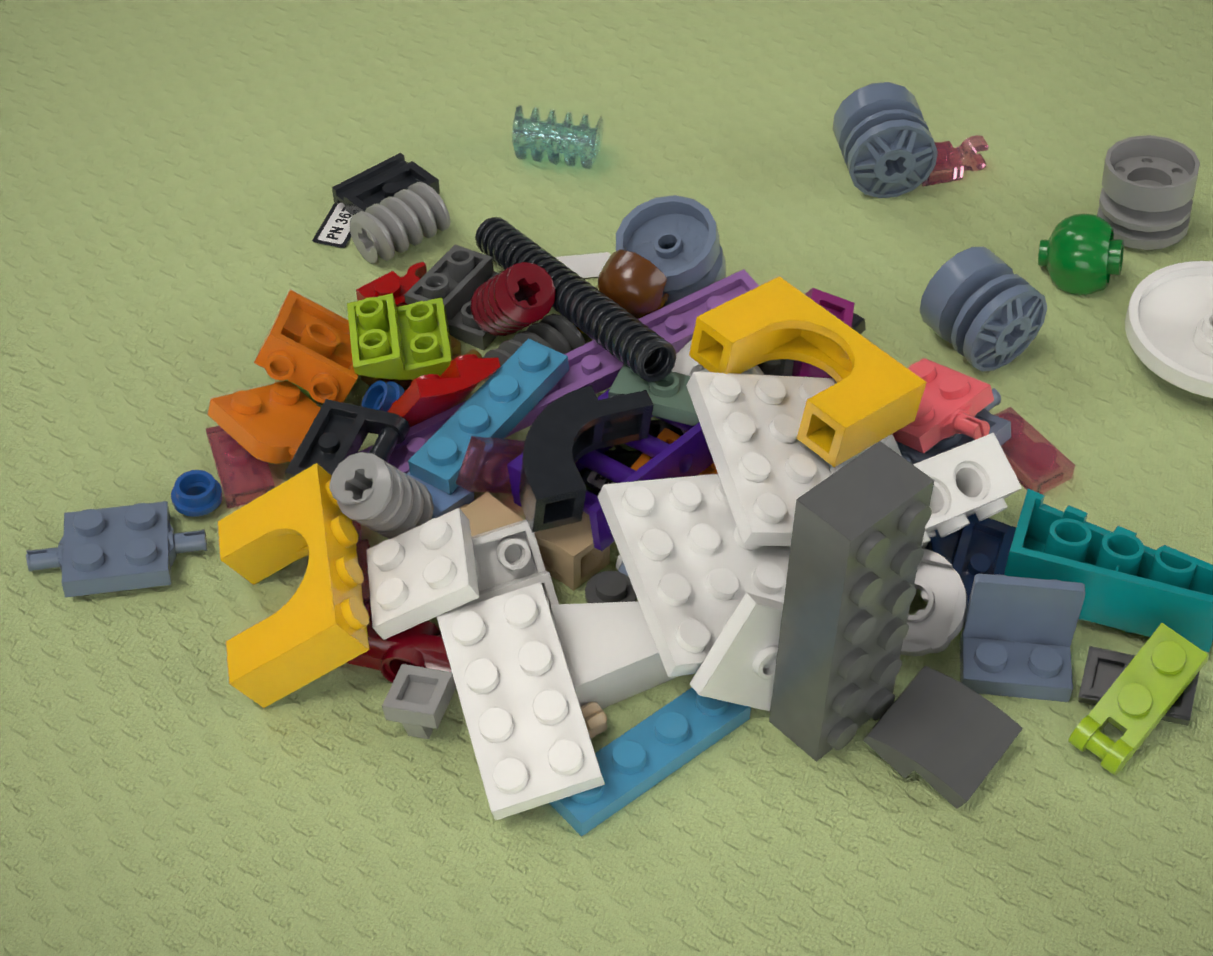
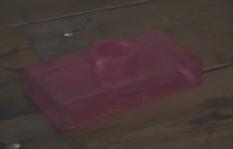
[206,426,275,508]

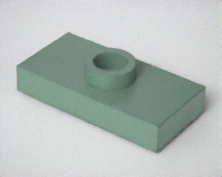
[608,364,699,426]

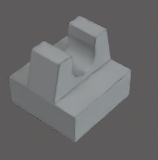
[382,664,456,739]

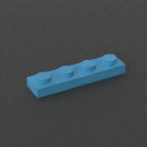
[408,338,569,495]
[549,688,751,837]

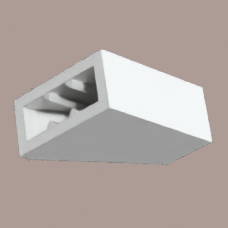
[551,601,679,709]

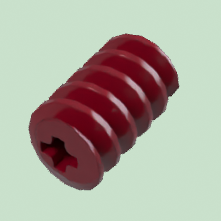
[471,262,555,336]

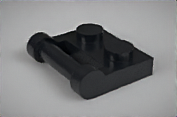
[285,399,410,480]

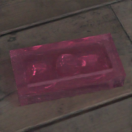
[995,407,1075,494]
[455,436,525,494]

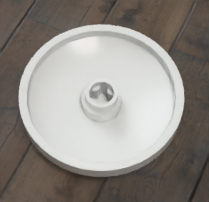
[1125,261,1213,398]

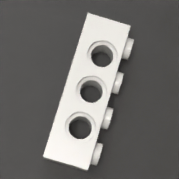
[913,432,1022,545]

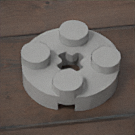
[900,549,968,656]

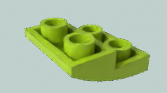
[347,293,453,380]

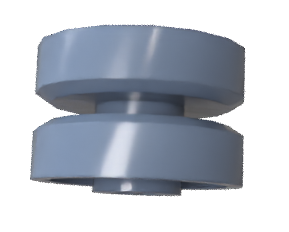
[616,195,726,307]

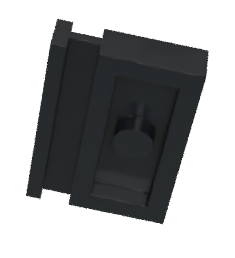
[332,153,440,215]

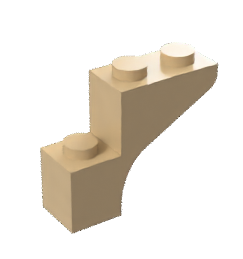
[460,492,610,591]

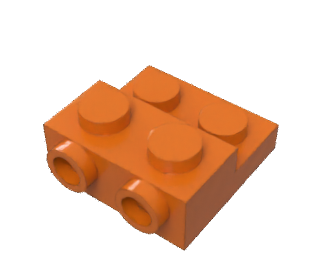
[254,290,358,403]

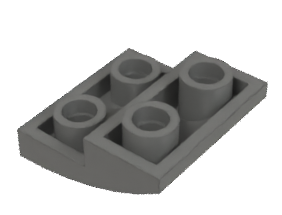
[404,245,499,350]
[863,666,1023,809]

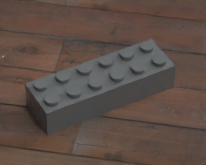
[769,441,934,762]

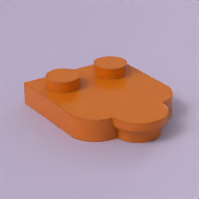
[208,380,321,464]

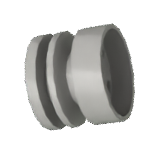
[1097,135,1200,250]

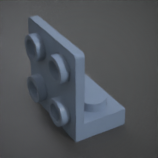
[960,574,1085,702]

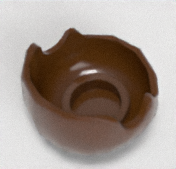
[598,249,669,319]

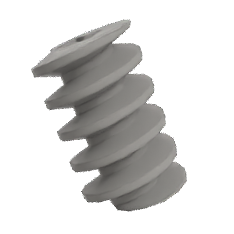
[350,182,451,264]
[329,452,434,539]

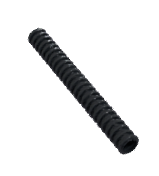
[475,217,676,382]

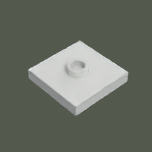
[690,593,783,711]

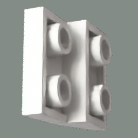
[448,519,559,612]

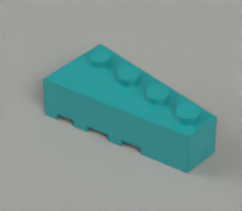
[1004,489,1213,652]

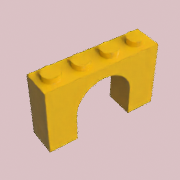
[689,276,927,467]
[218,463,370,708]

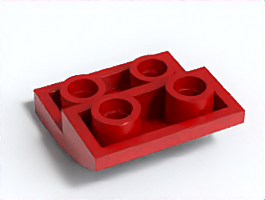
[387,354,501,427]

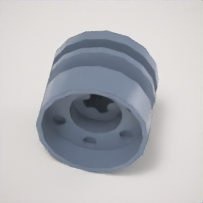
[833,82,938,198]
[919,247,1047,372]

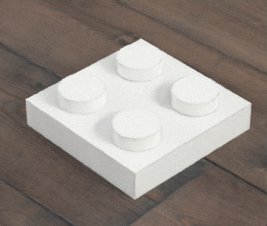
[366,508,479,640]

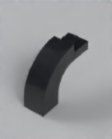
[519,385,654,533]

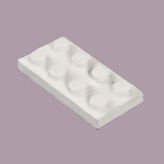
[437,582,605,821]

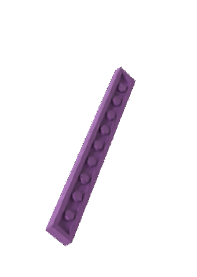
[358,269,759,474]

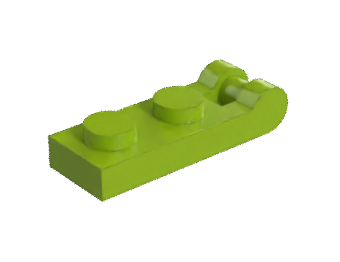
[1068,623,1208,776]

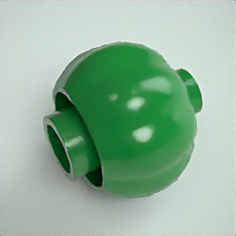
[1038,213,1124,295]

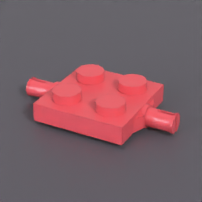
[893,358,994,453]

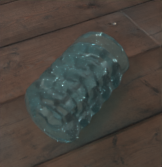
[512,105,603,169]

